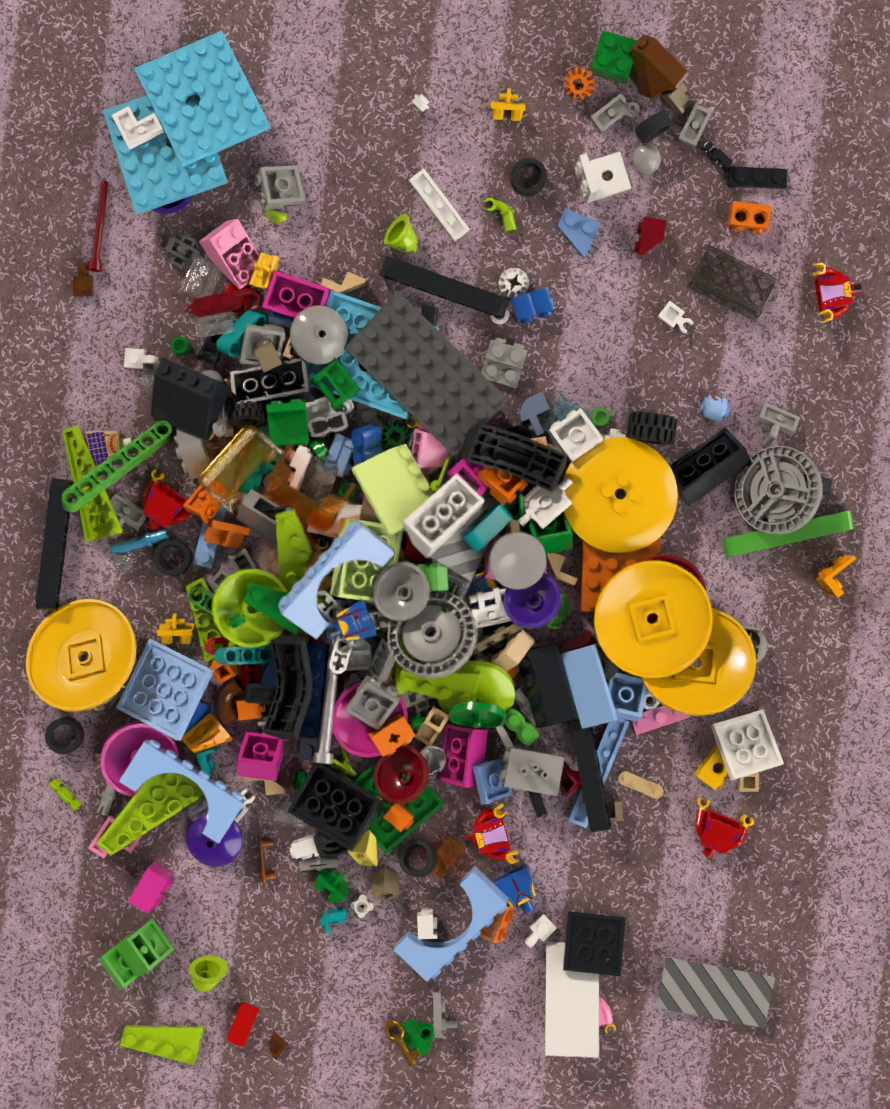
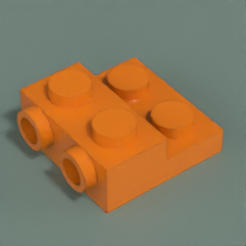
[477,466,529,506]

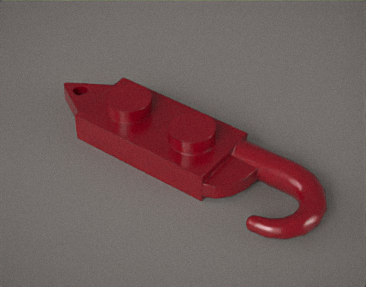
[185,288,262,319]

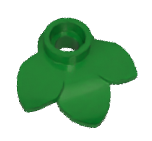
[402,1019,435,1057]

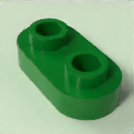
[308,438,329,461]

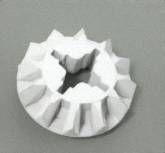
[498,267,529,298]

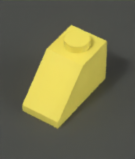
[348,829,378,867]

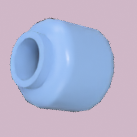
[700,394,730,421]

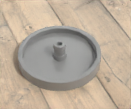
[489,532,547,589]

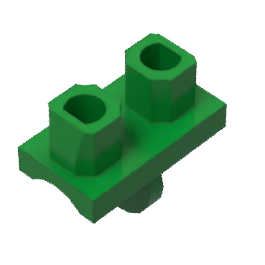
[314,869,351,904]

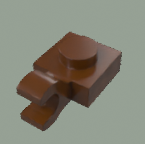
[73,262,94,296]

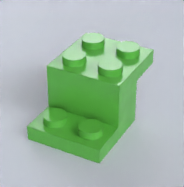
[99,918,175,991]

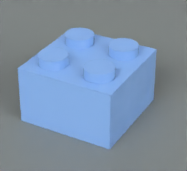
[606,673,647,722]

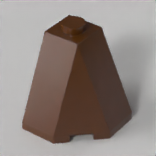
[631,34,689,99]

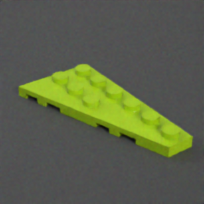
[96,773,205,855]

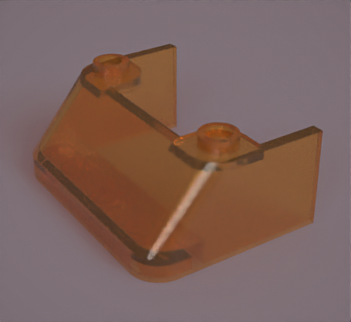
[264,443,358,532]

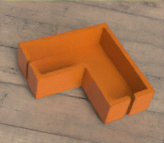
[580,536,661,612]

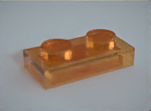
[432,835,465,878]

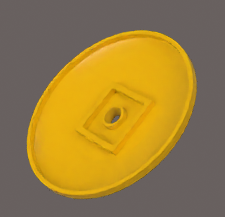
[563,437,678,553]
[594,561,713,678]
[26,599,137,712]
[641,608,756,715]

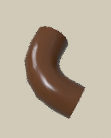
[214,675,245,727]

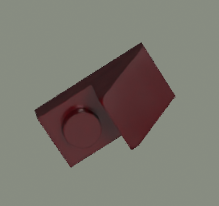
[559,761,581,798]

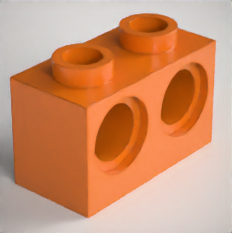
[727,201,772,235]

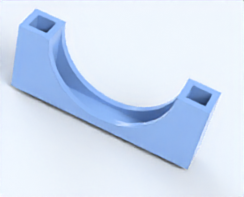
[278,519,395,639]
[119,739,246,844]
[394,866,508,982]

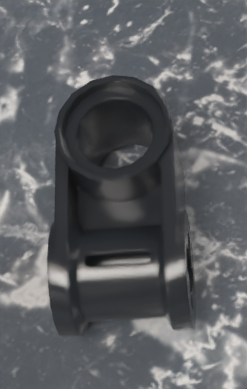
[197,329,224,368]

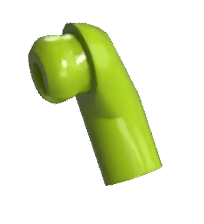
[262,204,287,224]

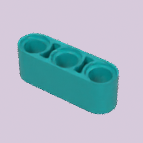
[217,310,268,358]
[462,503,513,553]
[215,646,273,665]

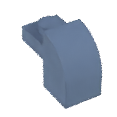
[519,392,550,437]

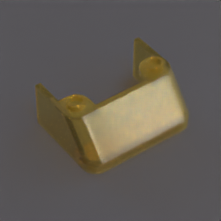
[198,424,284,512]

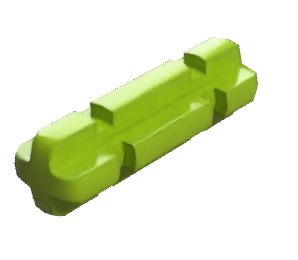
[49,778,82,811]

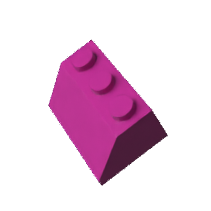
[262,270,331,318]
[438,723,488,787]

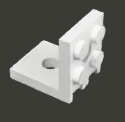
[574,152,631,203]

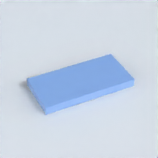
[561,644,618,729]

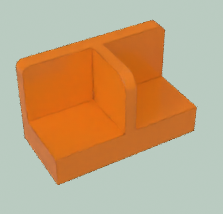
[204,519,251,549]

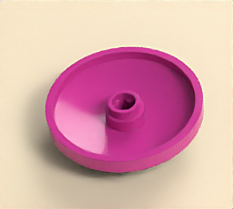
[332,681,408,757]
[100,721,179,797]

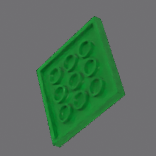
[354,756,445,854]

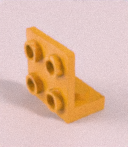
[815,555,856,598]

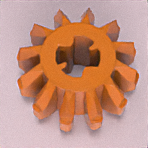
[563,66,596,100]

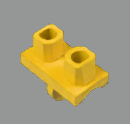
[491,88,526,121]
[250,252,280,290]
[157,613,195,644]

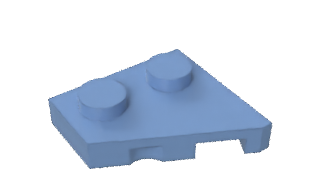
[557,208,600,258]

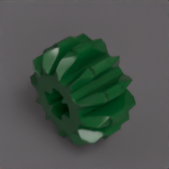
[381,420,412,449]

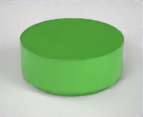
[591,407,610,427]

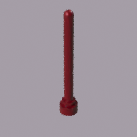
[87,180,108,272]

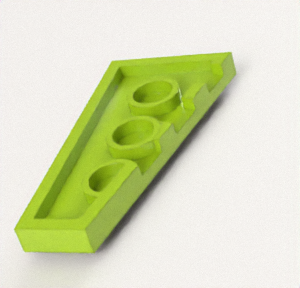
[186,577,236,663]
[398,669,481,704]
[120,1025,204,1065]

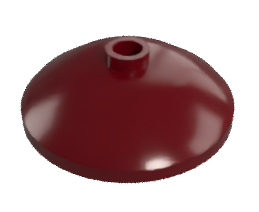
[374,746,429,804]

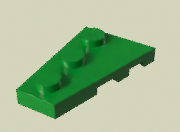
[244,583,299,635]

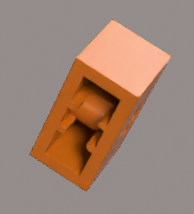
[368,713,416,757]

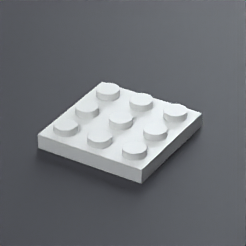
[711,710,784,781]

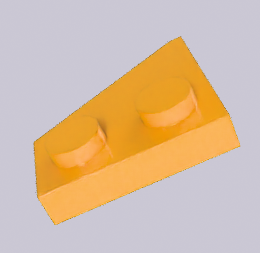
[182,713,233,753]

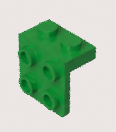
[266,399,309,447]

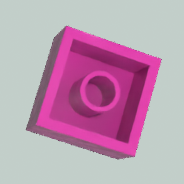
[237,732,285,781]
[128,861,174,914]

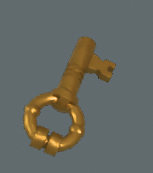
[385,1018,421,1067]

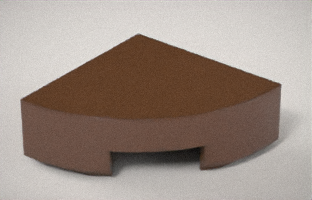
[269,1031,289,1060]

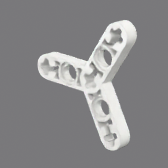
[316,591,391,674]

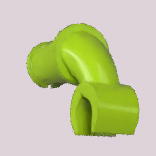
[484,198,517,232]

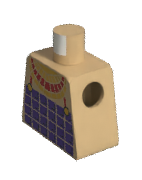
[86,431,133,467]

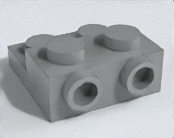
[255,165,305,210]
[239,324,287,366]
[481,338,528,389]
[345,675,400,730]

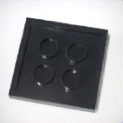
[563,911,626,977]

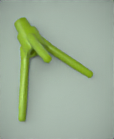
[309,742,357,778]

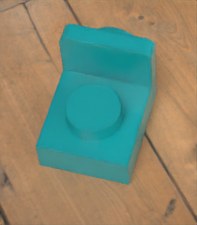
[196,746,218,774]
[320,907,348,934]

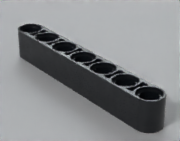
[379,256,510,319]
[36,478,74,611]
[569,718,611,833]

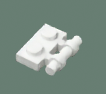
[468,588,512,628]

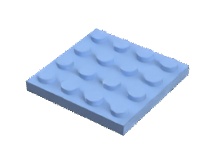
[116,638,214,741]

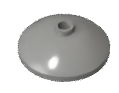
[290,306,348,364]
[373,562,430,621]

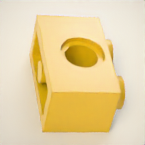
[694,743,728,790]

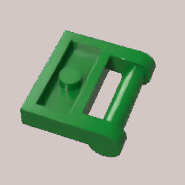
[311,359,361,411]

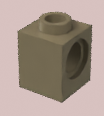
[254,341,282,372]

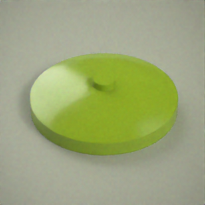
[212,569,288,647]
[438,661,515,715]

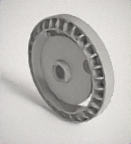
[734,446,823,535]
[388,591,477,679]

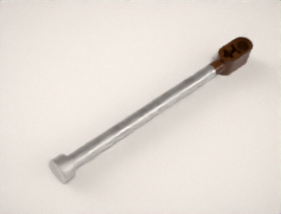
[313,596,346,764]

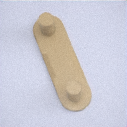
[618,771,663,799]

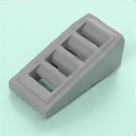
[228,546,259,571]

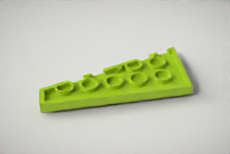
[62,426,123,543]
[276,509,334,611]

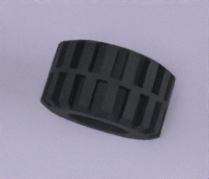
[626,411,678,445]

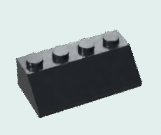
[230,358,314,411]
[670,428,752,506]
[518,643,579,728]

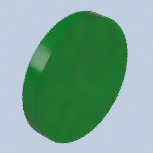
[449,702,506,729]

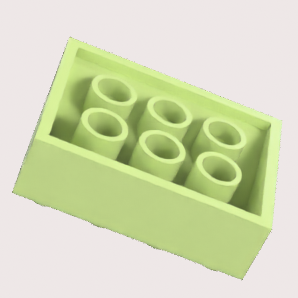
[351,444,434,536]
[330,518,402,601]

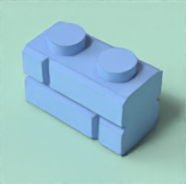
[321,433,354,478]

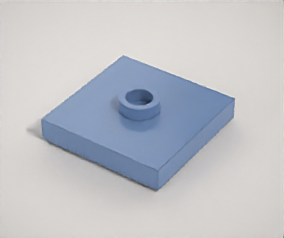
[473,757,513,805]

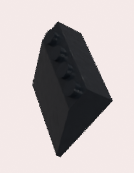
[151,357,232,441]
[287,762,386,851]

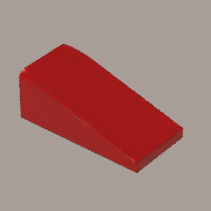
[226,1001,260,1047]

